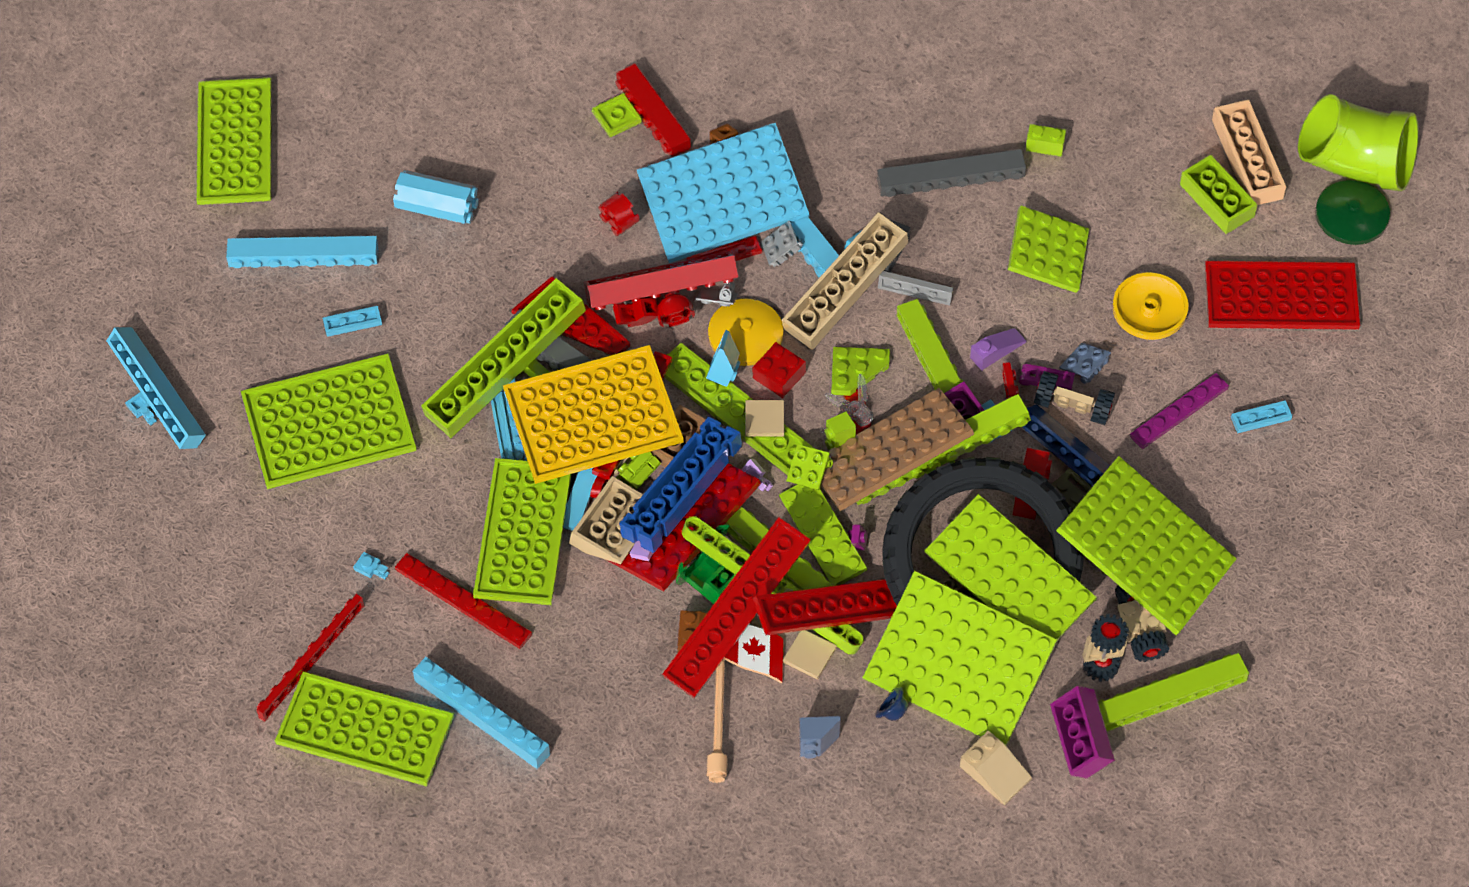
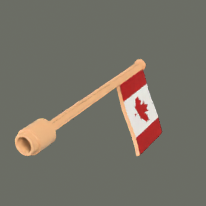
[707,625,783,783]

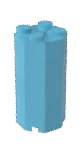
[393,170,479,224]

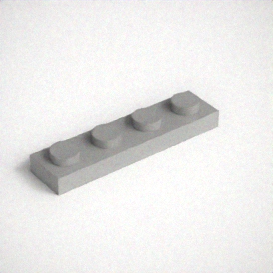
[878,271,953,306]

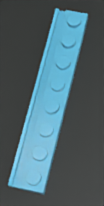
[491,378,527,461]

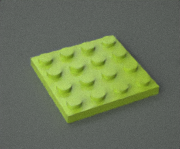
[1007,206,1089,293]

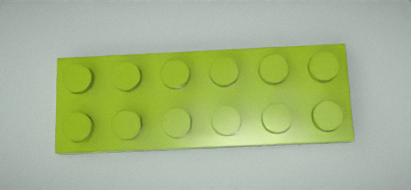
[779,484,867,586]

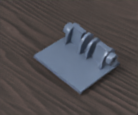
[1059,343,1111,384]

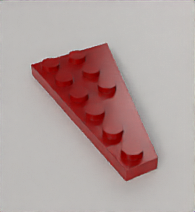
[511,276,631,355]

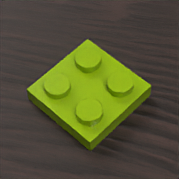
[592,93,642,138]

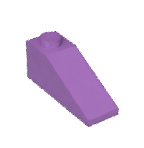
[970,328,1026,371]

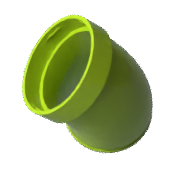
[1298,95,1418,192]

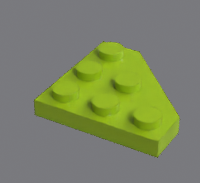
[831,347,890,396]

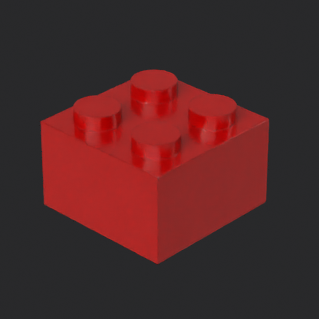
[752,342,806,398]

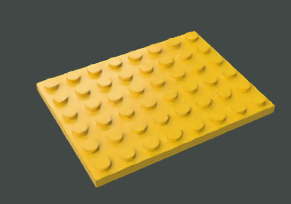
[503,345,684,484]

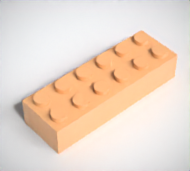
[1212,100,1286,205]

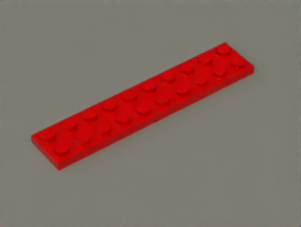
[662,517,811,699]

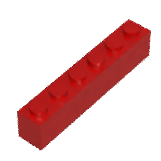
[615,64,691,158]

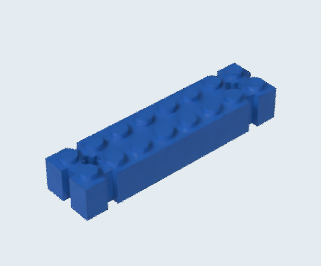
[619,417,742,553]

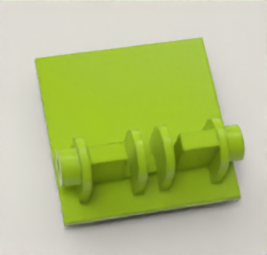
[786,444,833,490]

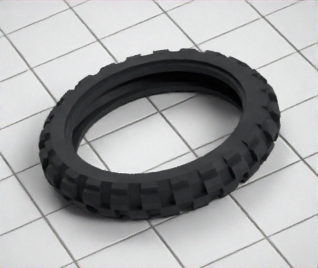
[882,457,1084,606]

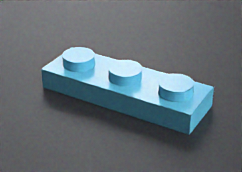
[323,306,382,337]
[1231,400,1292,433]

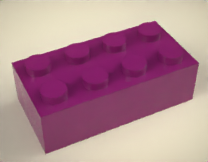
[1050,686,1115,778]

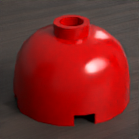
[657,293,695,327]

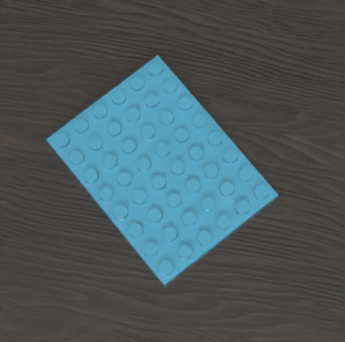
[637,123,810,263]

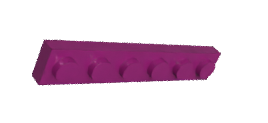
[1130,373,1229,450]

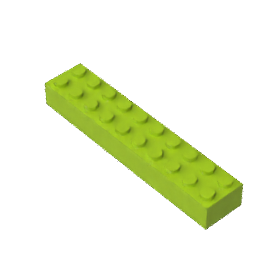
[421,278,586,438]

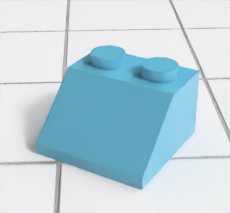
[706,330,740,387]

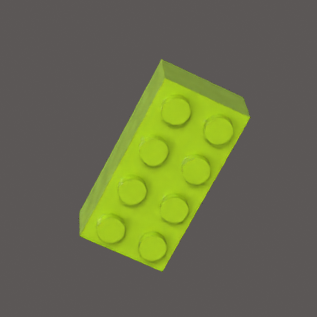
[1180,155,1257,234]

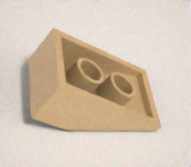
[960,731,1032,805]

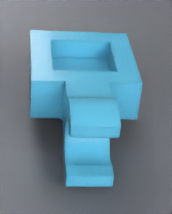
[125,392,157,426]
[353,552,390,580]

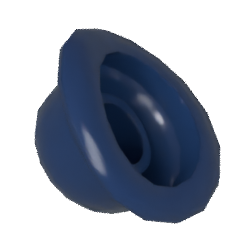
[875,686,908,721]

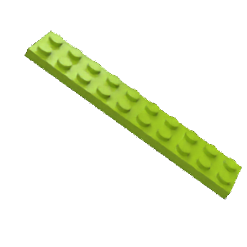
[664,343,815,476]

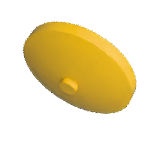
[1112,272,1188,340]
[708,299,783,366]

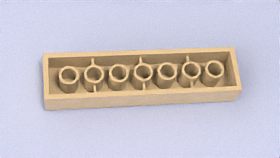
[782,212,909,350]

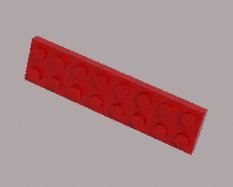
[753,579,897,636]

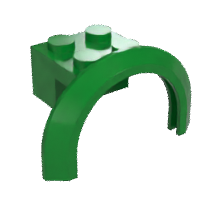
[676,525,735,604]

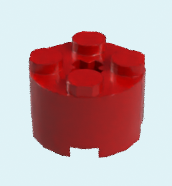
[599,191,640,236]

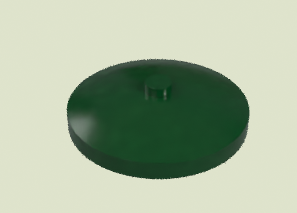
[1315,180,1390,245]

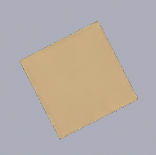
[745,400,784,436]
[783,630,837,680]

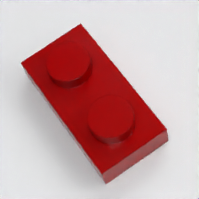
[1002,362,1019,399]

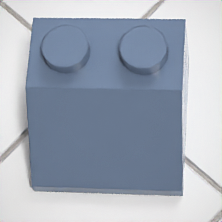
[799,716,840,759]

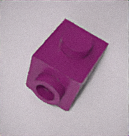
[847,525,868,550]

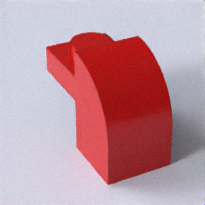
[613,298,657,327]

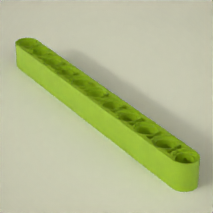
[682,517,863,655]

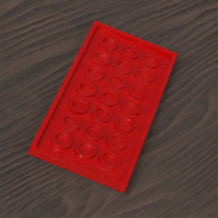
[1205,261,1360,330]
[605,463,761,592]

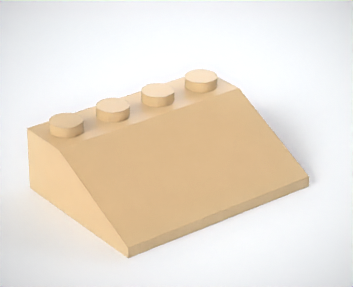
[569,476,643,564]

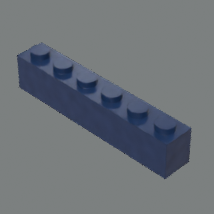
[1022,404,1110,487]

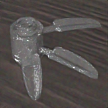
[819,374,873,434]

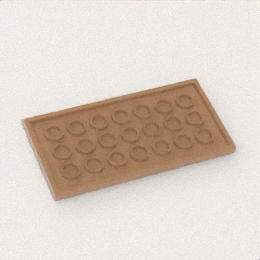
[821,388,974,511]

